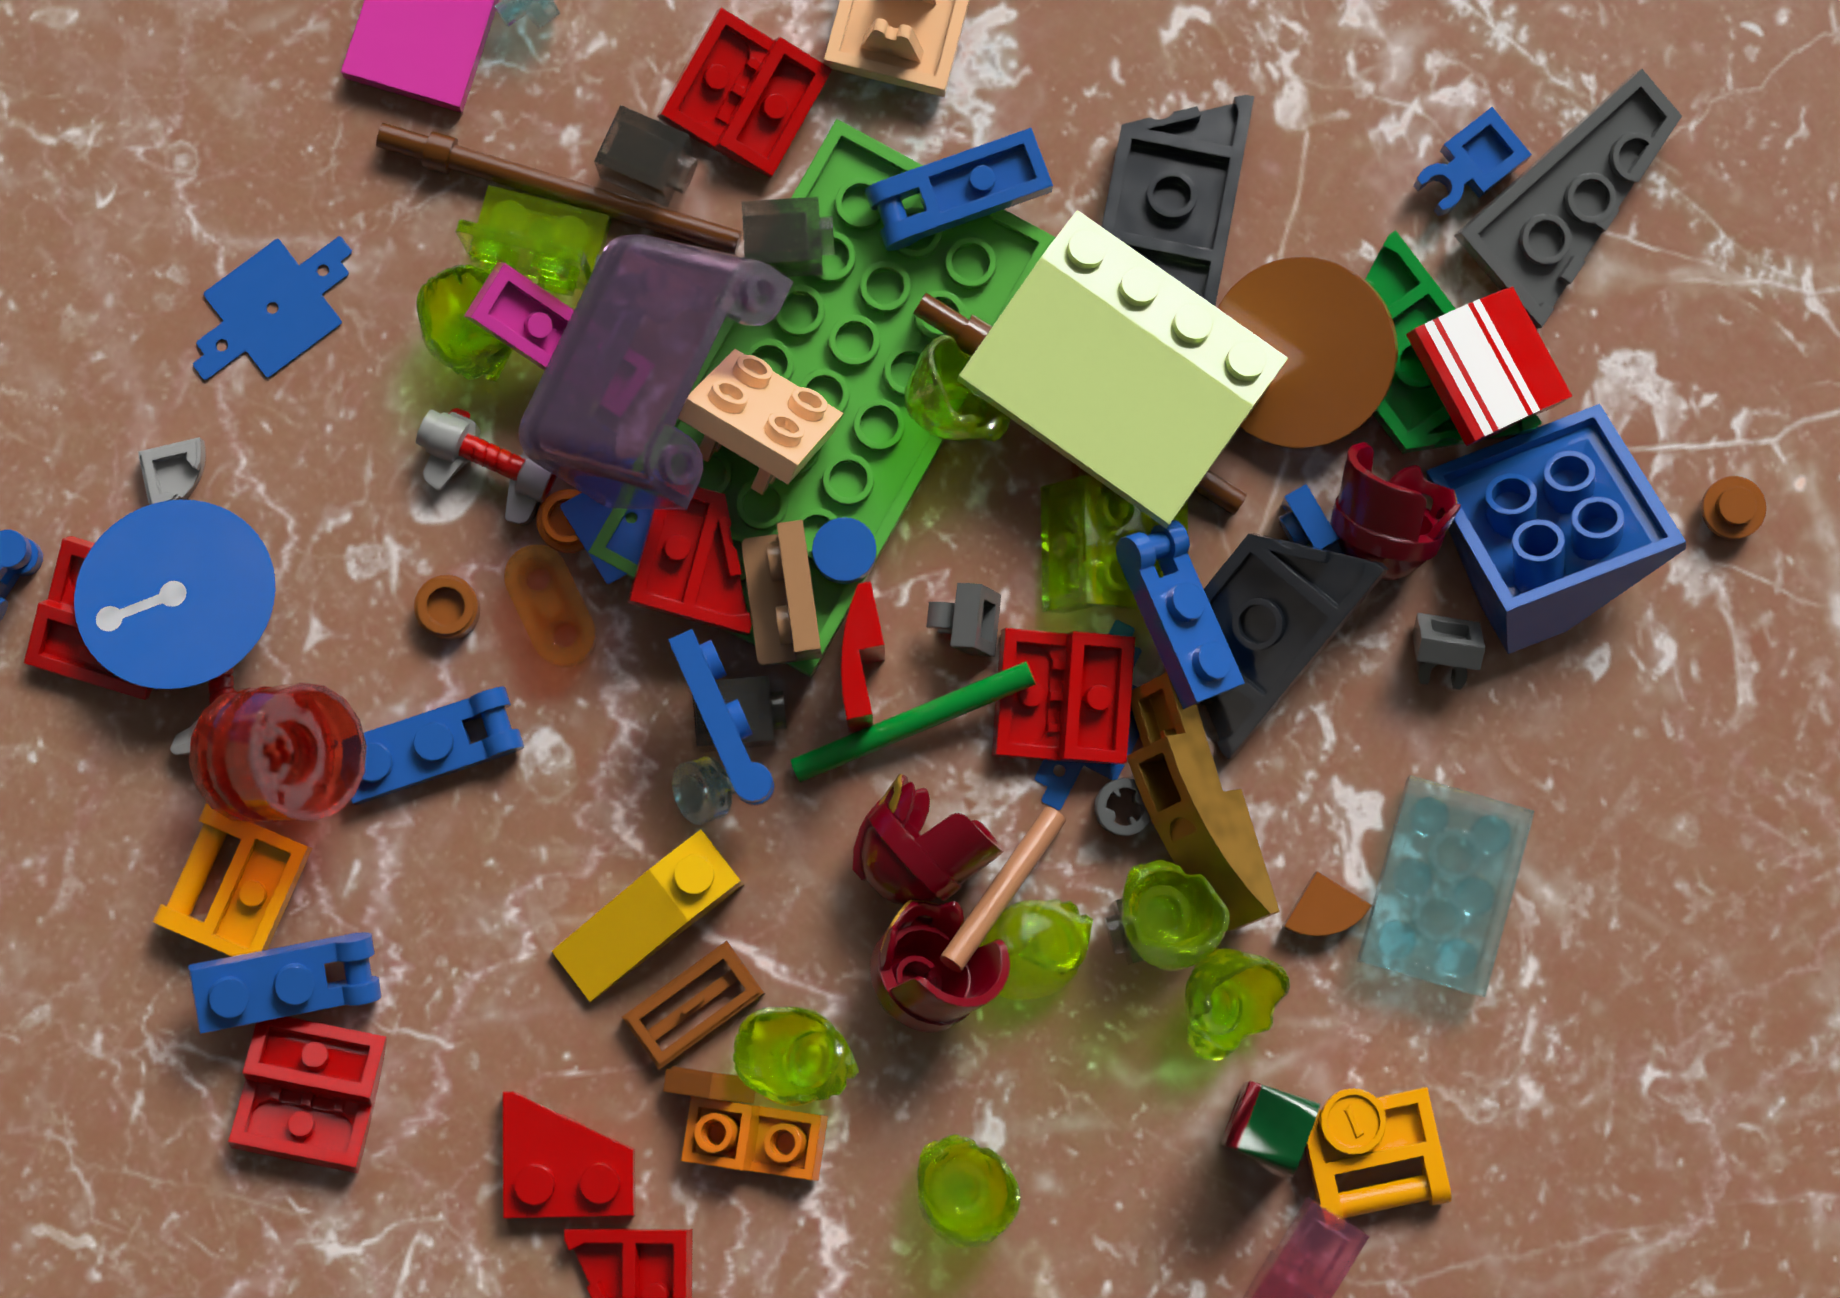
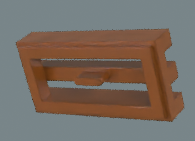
[622,941,765,1069]

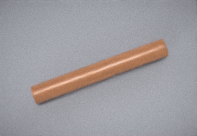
[940,807,1066,972]

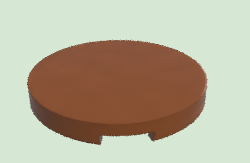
[1217,257,1398,448]

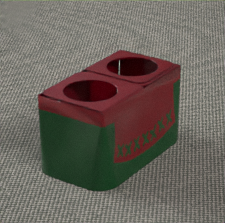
[1220,1081,1320,1177]

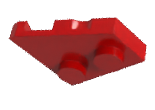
[627,477,752,636]
[503,1091,636,1218]
[564,1228,693,1298]

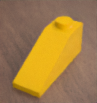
[552,829,744,1002]

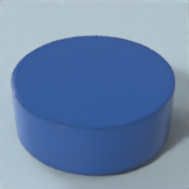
[812,517,877,584]

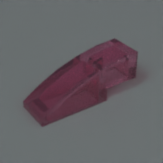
[1243,1196,1370,1298]

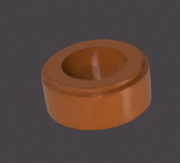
[414,575,481,641]

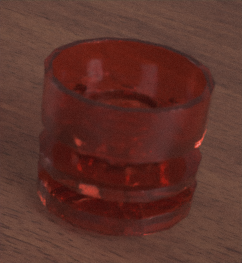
[189,683,367,823]

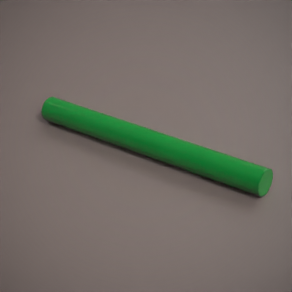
[791,661,1036,782]

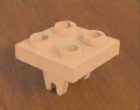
[824,0,970,97]
[676,349,844,495]

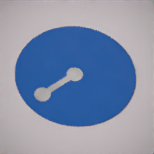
[74,500,276,689]

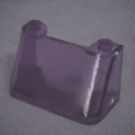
[519,234,793,510]

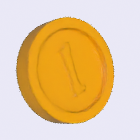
[1320,1088,1386,1154]

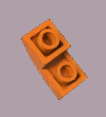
[681,1096,828,1181]

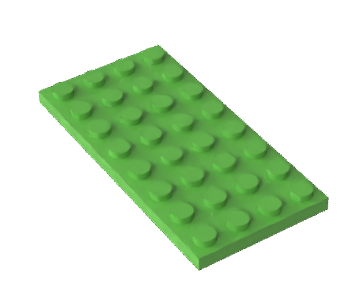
[588,119,1056,678]

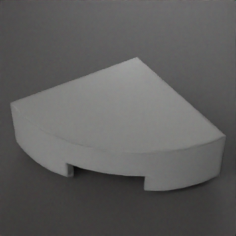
[138,437,206,505]

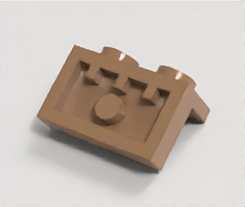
[741,520,822,666]

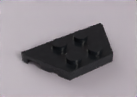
[1101,95,1255,306]
[1200,533,1389,759]

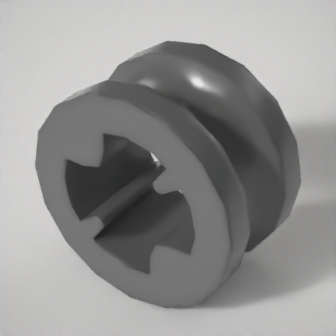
[1094,778,1151,836]

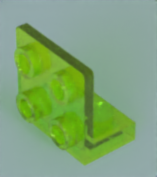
[456,185,611,296]
[1041,475,1189,613]

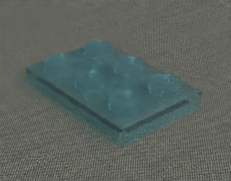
[1357,775,1535,997]

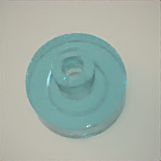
[494,0,560,29]
[672,756,736,825]

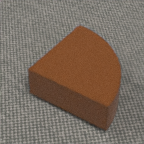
[1282,872,1372,936]
[663,1066,757,1104]

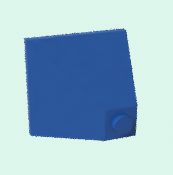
[1426,404,1686,654]

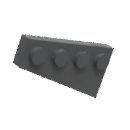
[1454,69,1682,329]

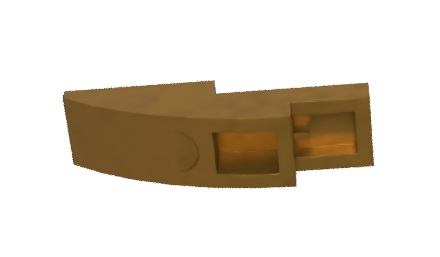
[1127,672,1280,931]

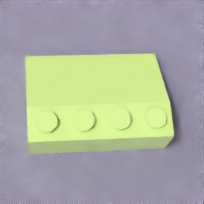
[957,210,1288,529]

